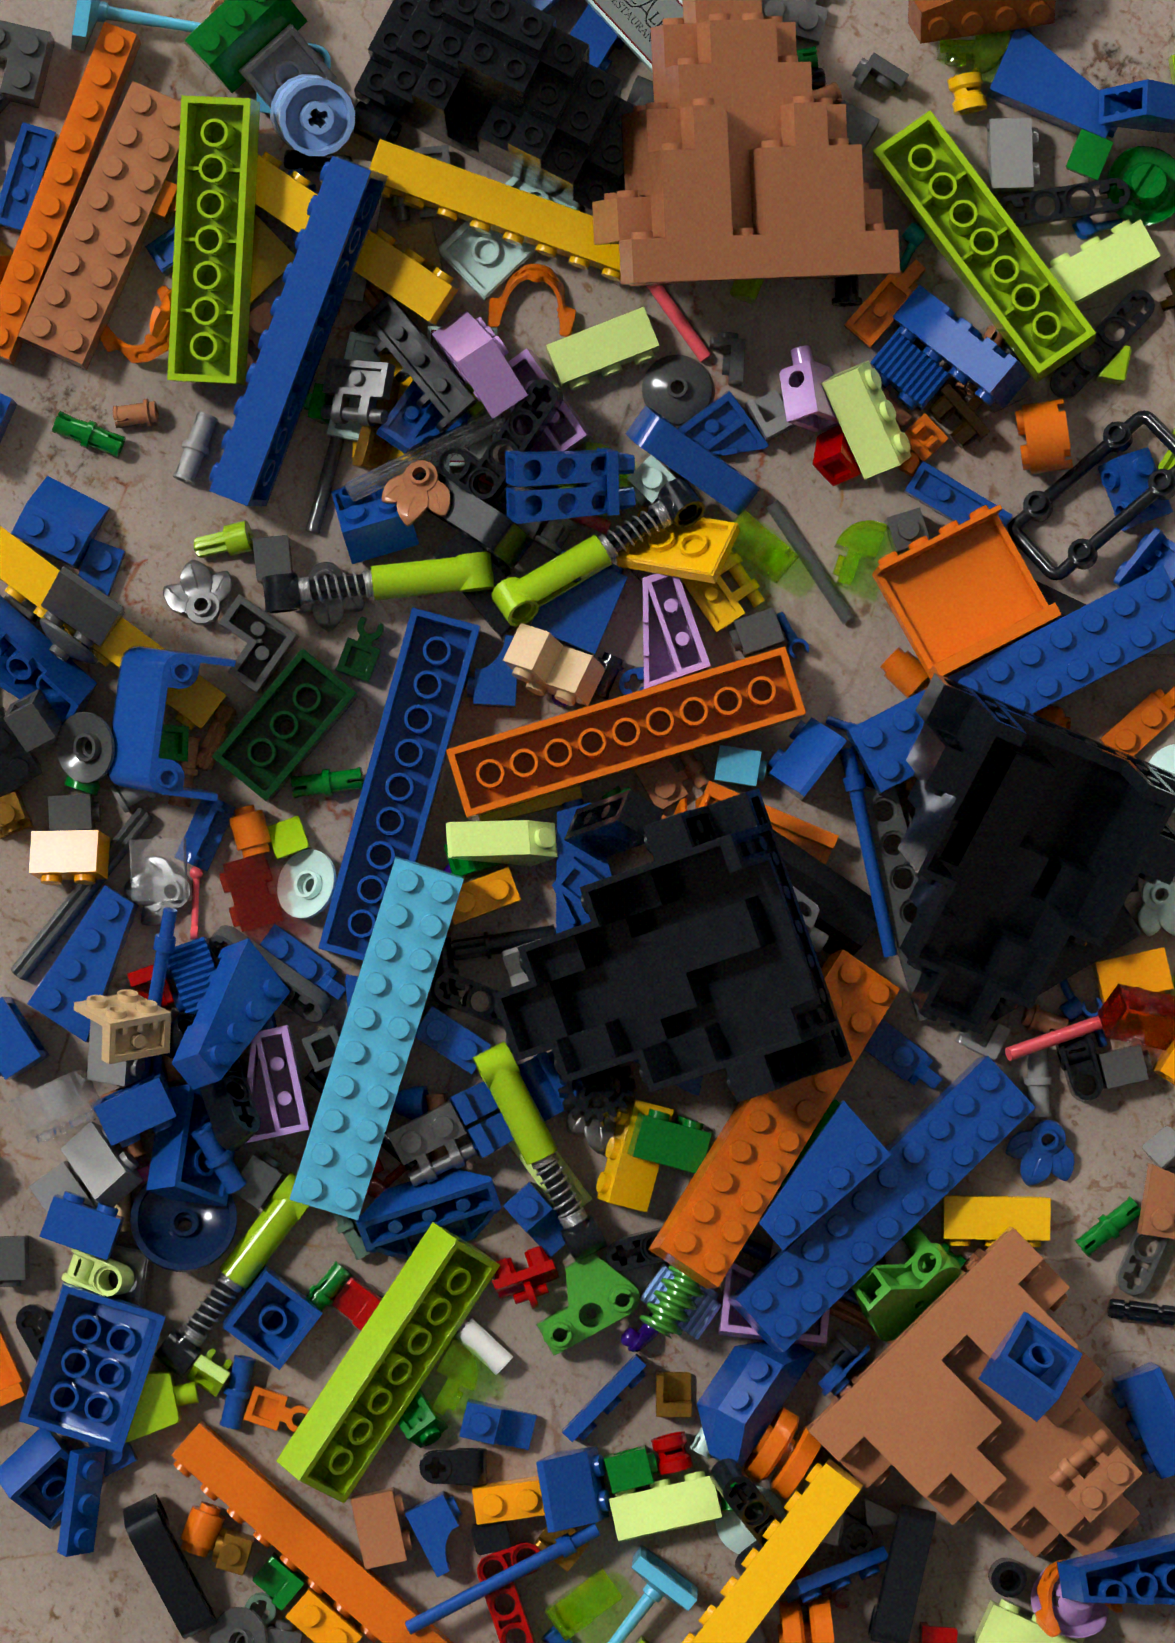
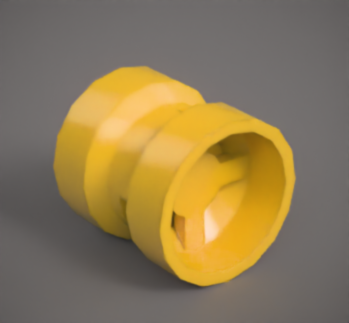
[947,71,988,115]

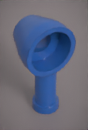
[395,1086,429,1120]

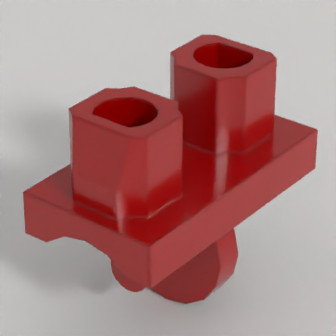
[492,1246,560,1309]

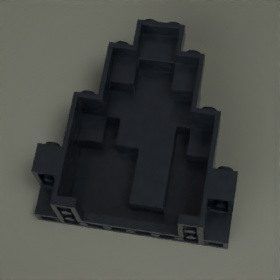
[354,0,636,216]
[898,673,1175,1034]
[493,788,853,1103]

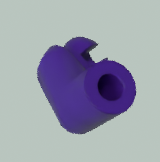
[621,1312,659,1352]

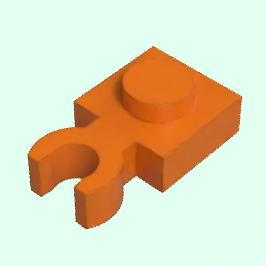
[243,1385,310,1432]

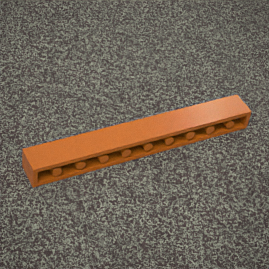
[0,22,141,365]
[171,1420,453,1643]

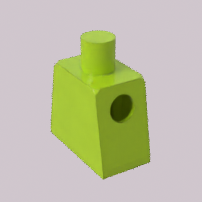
[125,1371,199,1442]

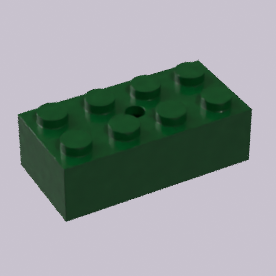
[212,648,358,803]

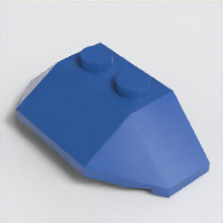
[356,1168,502,1260]
[696,1341,816,1467]

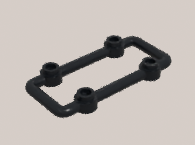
[1008,410,1175,581]

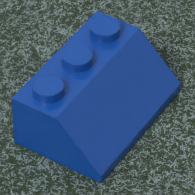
[146,1084,235,1206]
[1111,1362,1175,1479]

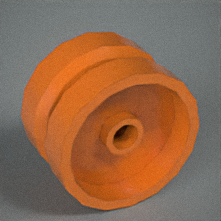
[744,1407,821,1500]
[777,1597,834,1643]

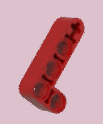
[477,1542,541,1643]

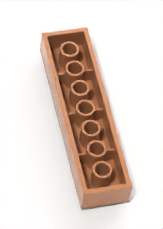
[18,81,181,370]

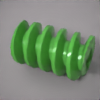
[639,1265,705,1339]

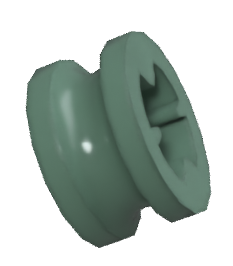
[245,1592,277,1626]

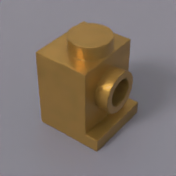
[0,792,33,839]
[212,1526,256,1576]

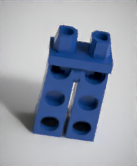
[505,448,636,524]
[448,1050,582,1159]

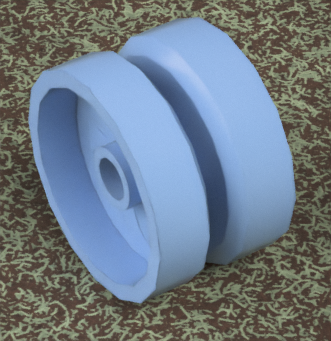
[270,74,355,156]

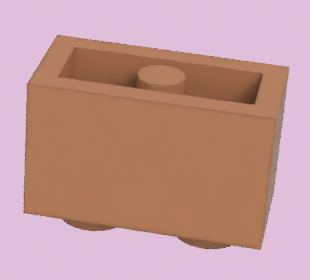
[350,1487,413,1570]

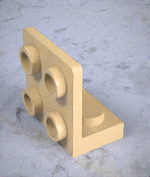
[74,989,171,1064]

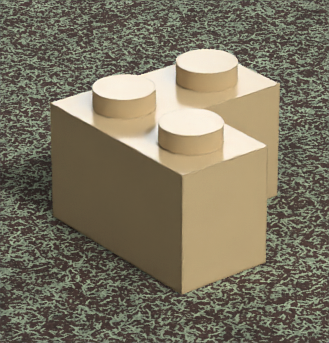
[503,623,605,706]

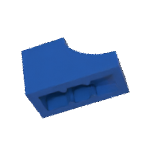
[467,635,518,708]
[503,1181,565,1257]
[459,1398,537,1450]
[405,1491,463,1577]

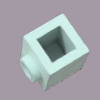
[627,455,676,506]

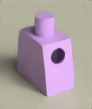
[779,345,839,432]

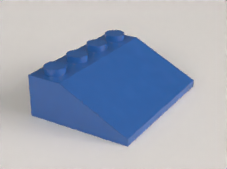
[19,1281,166,1453]

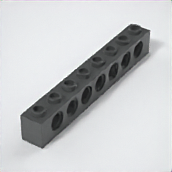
[838,746,927,1021]

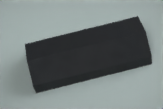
[773,830,877,956]

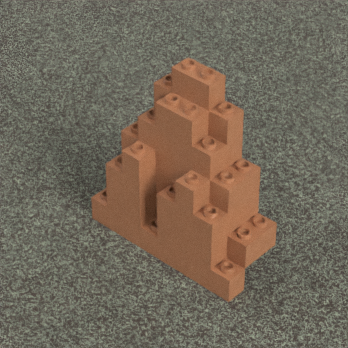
[592,0,900,287]
[806,1226,1141,1558]

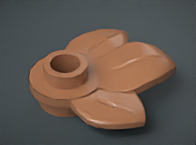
[382,460,451,526]

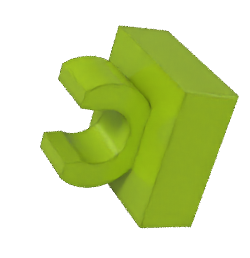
[187,1348,232,1397]

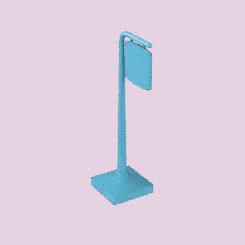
[71,0,331,114]
[608,1545,698,1643]

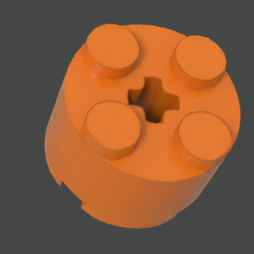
[1015,399,1073,474]

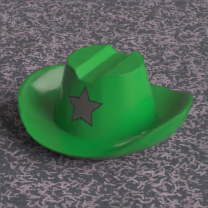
[1107,146,1175,226]

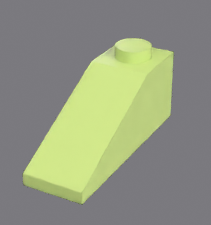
[446,820,558,867]

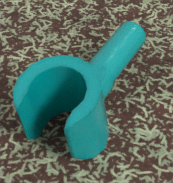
[900,223,925,273]

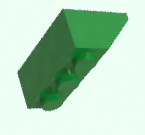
[183,0,308,94]

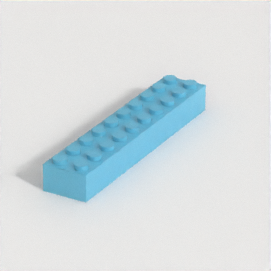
[289,856,464,1220]

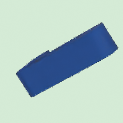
[625,405,760,516]

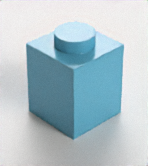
[713,745,767,788]

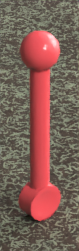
[190,866,203,940]

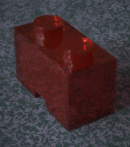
[219,852,285,933]
[1098,983,1175,1051]

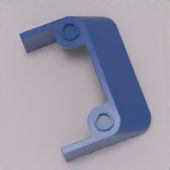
[107,646,236,801]

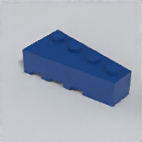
[893,284,1031,409]
[0,595,97,725]
[27,885,139,1042]
[172,938,291,1090]
[759,1100,891,1250]
[1057,1533,1175,1605]

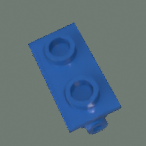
[175,799,236,872]

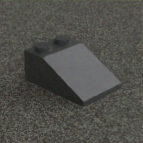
[41,566,125,648]

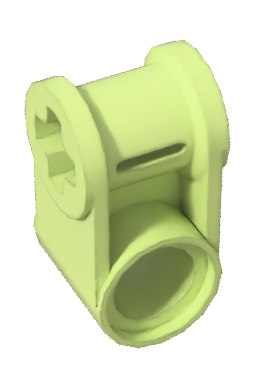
[61,1248,135,1297]

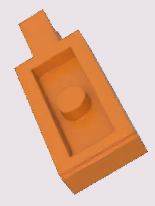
[844,259,926,349]
[1099,685,1175,756]

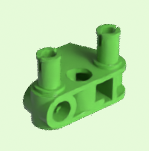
[852,1224,960,1342]
[536,1253,640,1356]

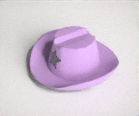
[1031,1567,1108,1639]

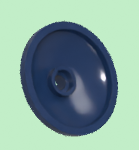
[130,1183,237,1272]

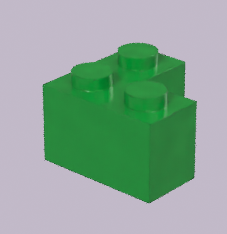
[627,1109,712,1173]

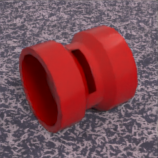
[651,1431,693,1475]

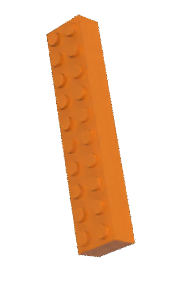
[446,646,806,820]
[648,949,900,1289]

